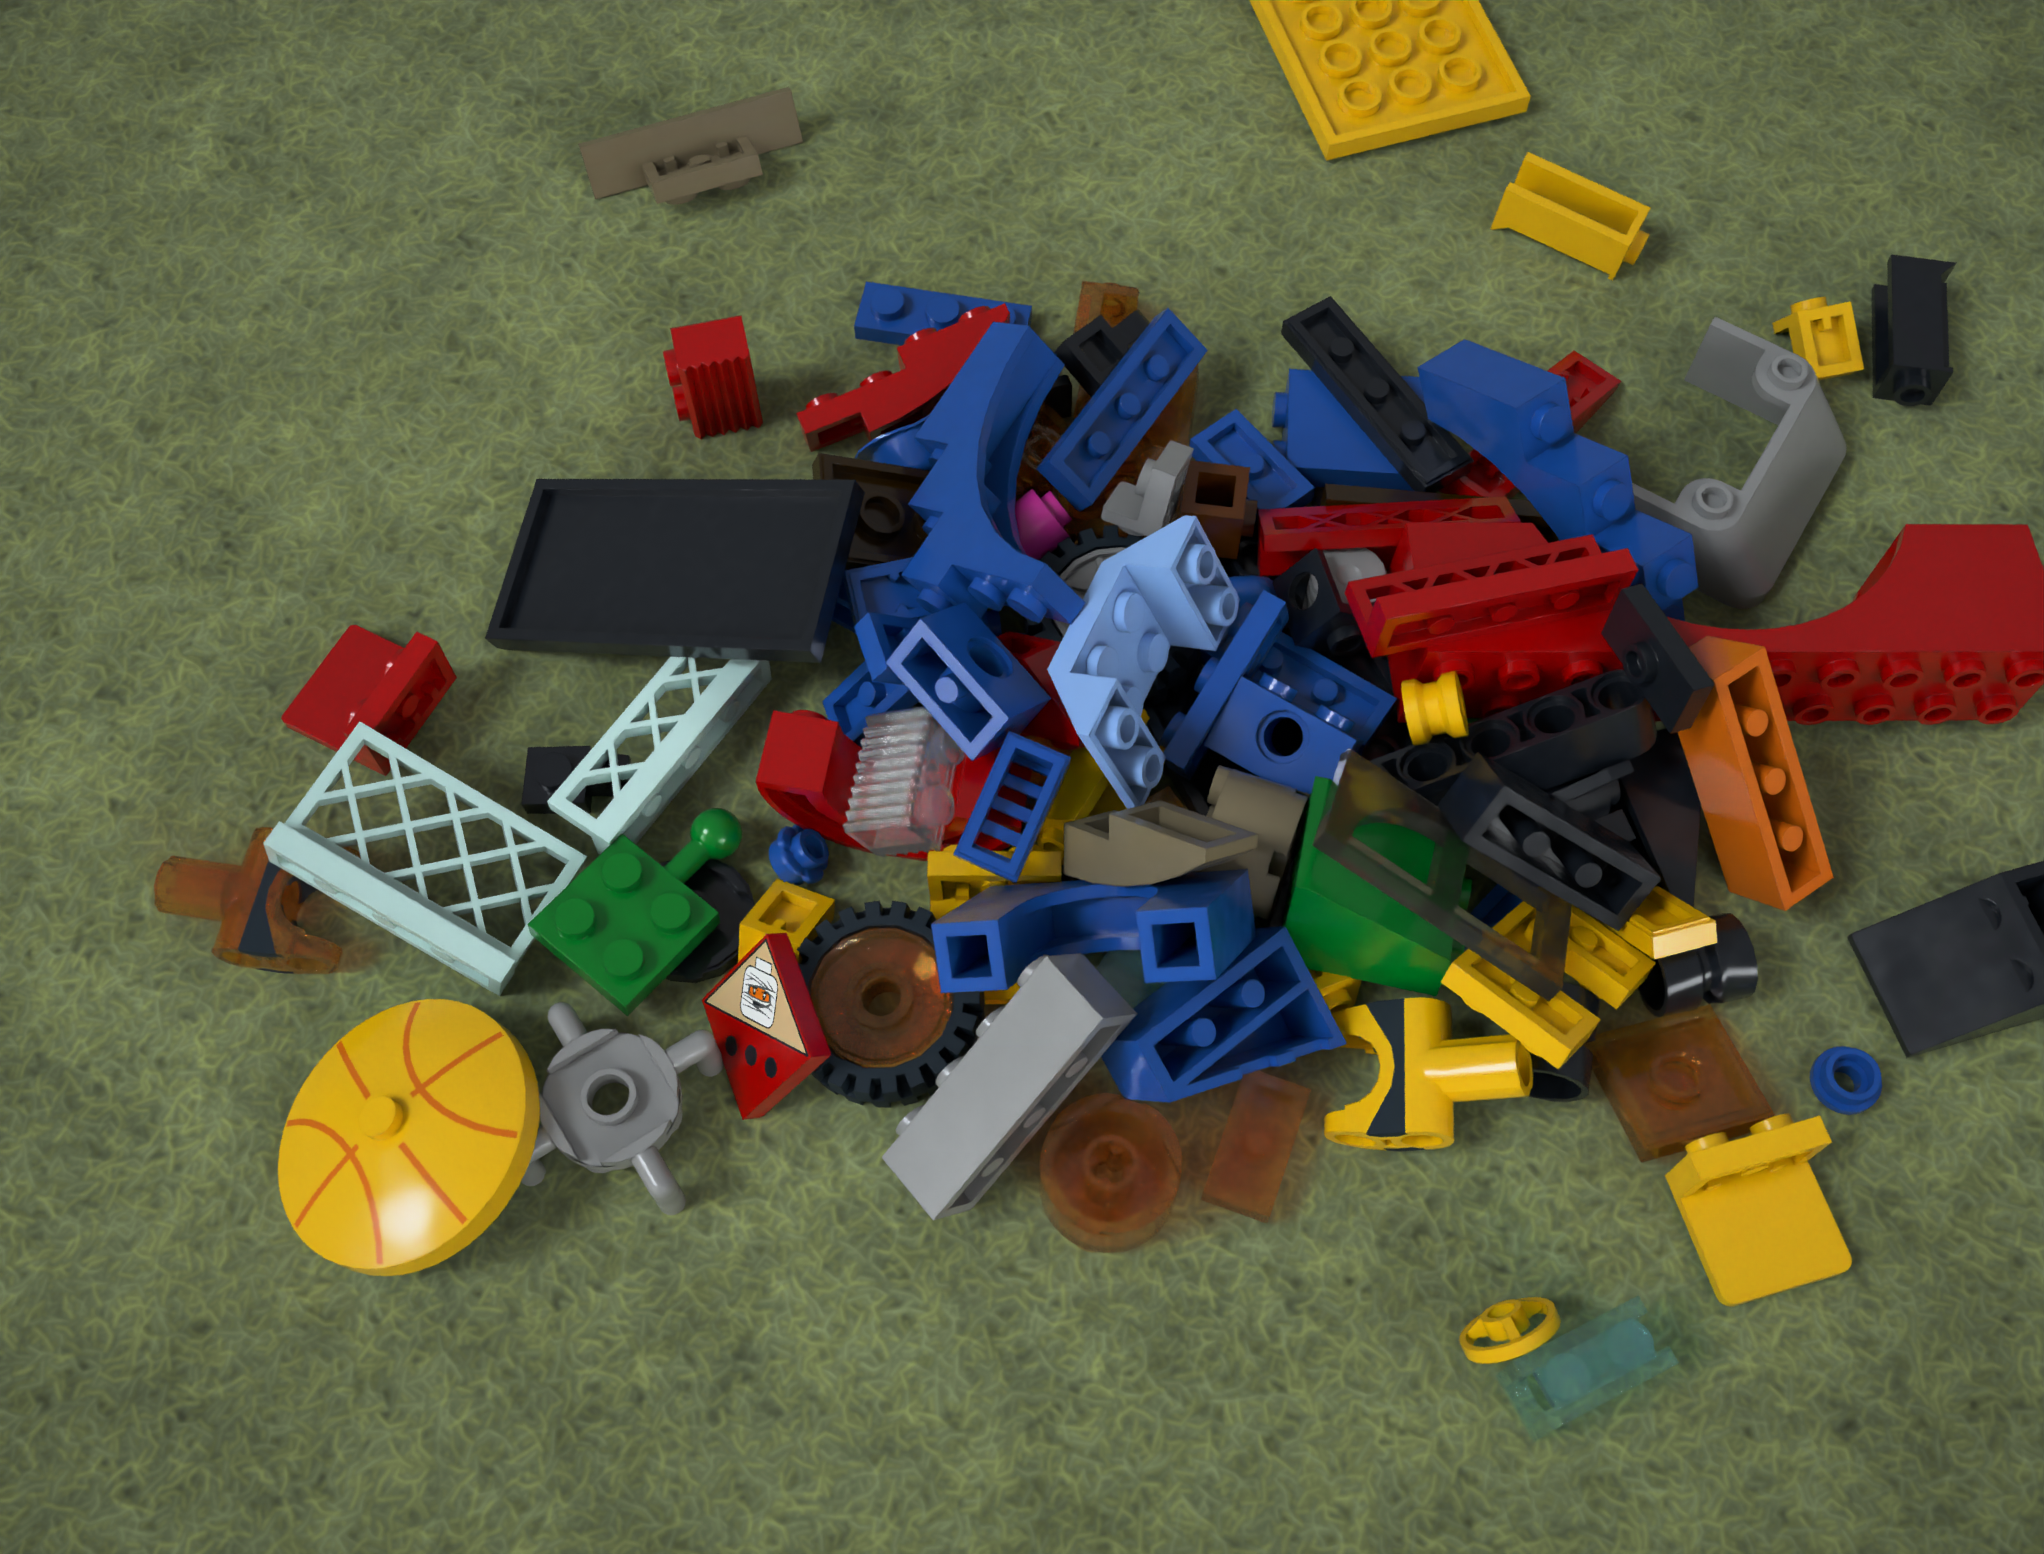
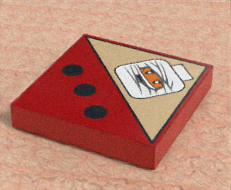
[702,933,831,1120]

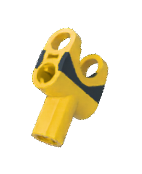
[1324,997,1533,1151]

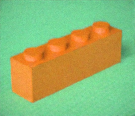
[1678,636,1834,911]

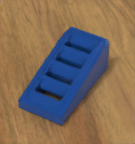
[953,731,1071,883]

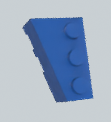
[1101,926,1347,1103]

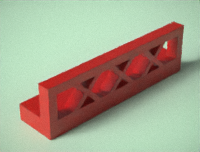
[1257,496,1521,576]
[1345,534,1639,658]

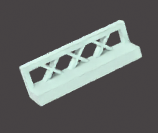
[547,657,772,855]

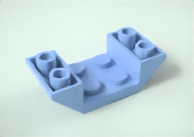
[1047,515,1240,809]

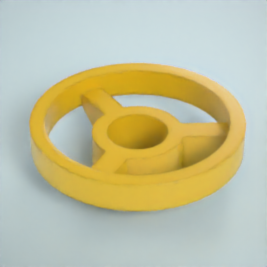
[1459,1297,1561,1364]

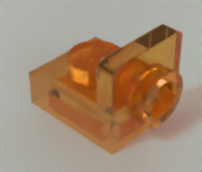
[1073,281,1139,334]

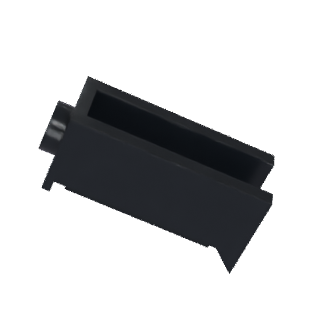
[1871,254,1956,406]

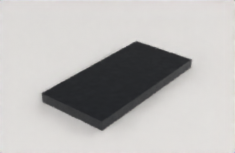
[485,479,865,663]

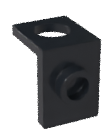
[1272,548,1367,657]

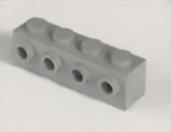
[882,953,1137,1220]

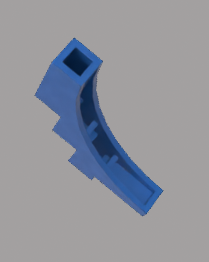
[901,322,1086,624]
[1417,339,1699,621]

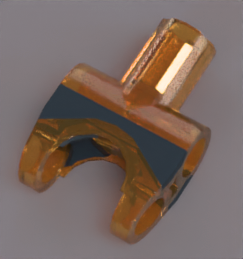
[154,827,372,974]

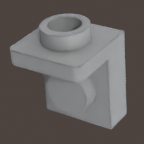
[1101,440,1194,536]

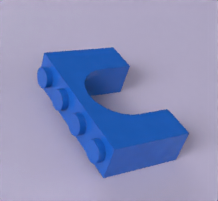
[931,869,1256,993]

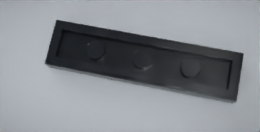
[1281,296,1474,493]

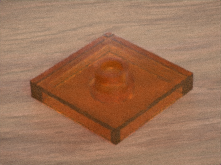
[1584,1004,1775,1163]

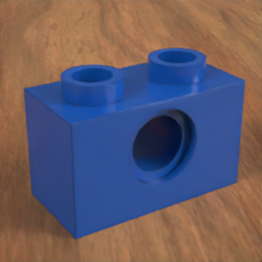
[885,602,1051,761]
[1203,672,1364,794]

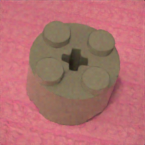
[1192,765,1310,920]

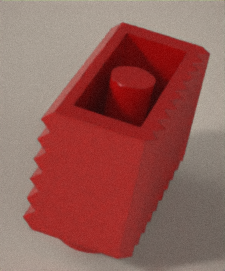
[663,315,763,440]

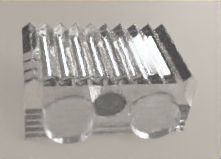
[843,706,965,857]

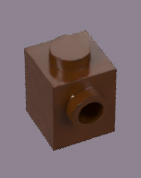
[1180,460,1258,560]

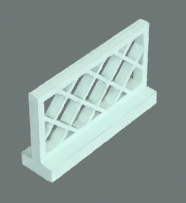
[263,721,587,996]

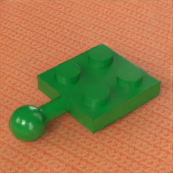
[527,808,742,1017]

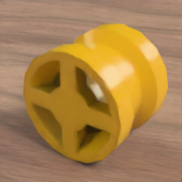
[1401,671,1469,746]

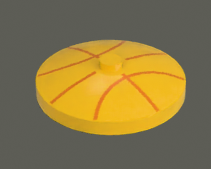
[278,999,540,1276]

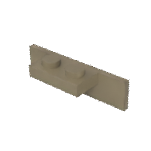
[578,87,803,205]

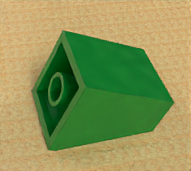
[1281,776,1472,996]

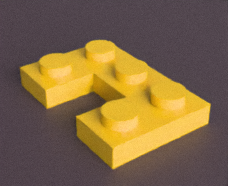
[1441,886,1656,1070]

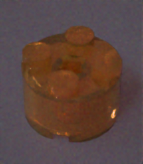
[1039,1093,1182,1253]

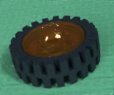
[797,901,985,1108]

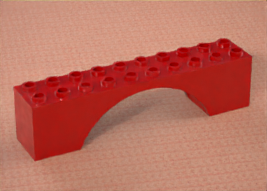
[1387,522,2044,725]

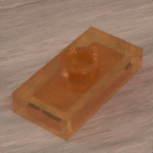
[1201,1071,1311,1224]

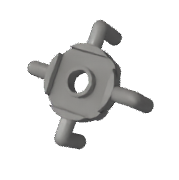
[521,1002,724,1215]

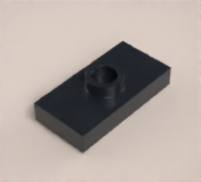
[1601,584,1714,734]

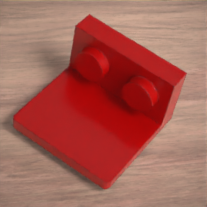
[281,625,457,776]

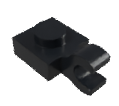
[1054,309,1150,398]
[521,746,631,814]

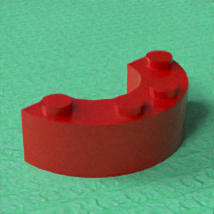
[756,710,1032,861]

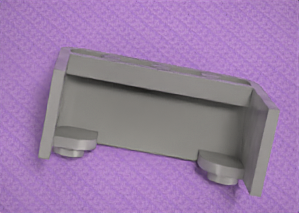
[1632,317,1847,609]

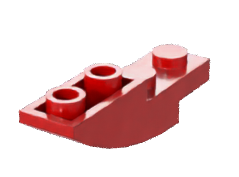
[796,303,1010,452]

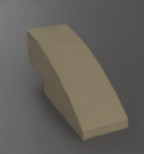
[1064,800,1258,887]

